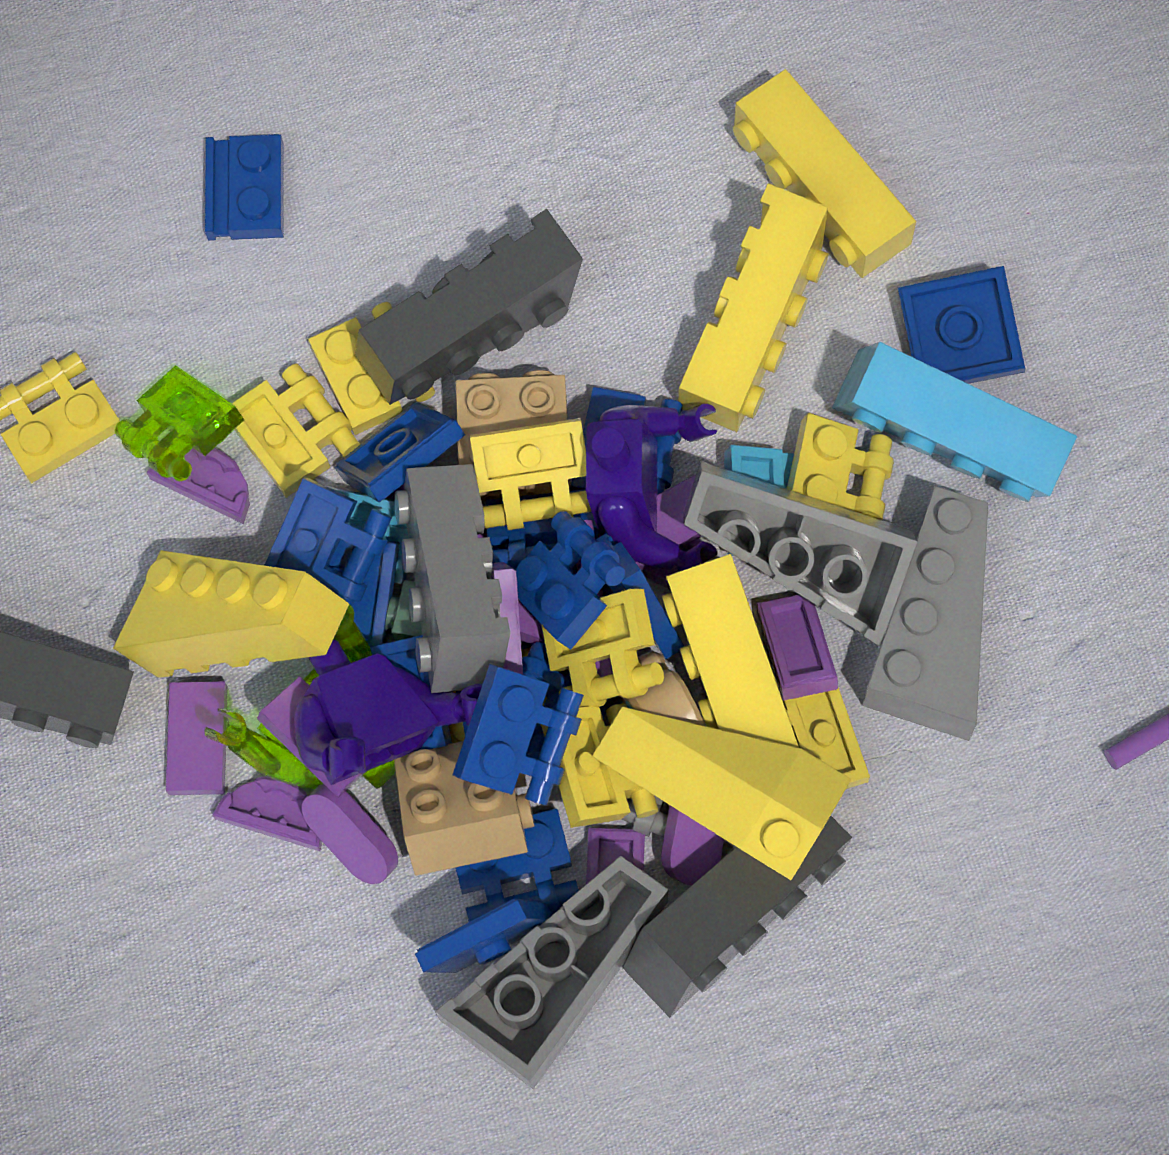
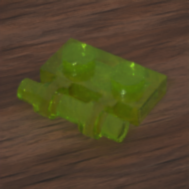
[115,365,244,481]

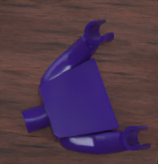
[586,404,718,572]
[295,640,483,785]

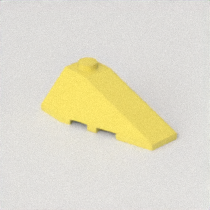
[592,707,851,880]

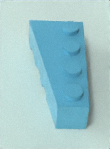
[832,342,1077,502]

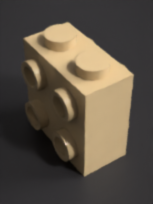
[456,370,571,501]
[394,741,535,876]

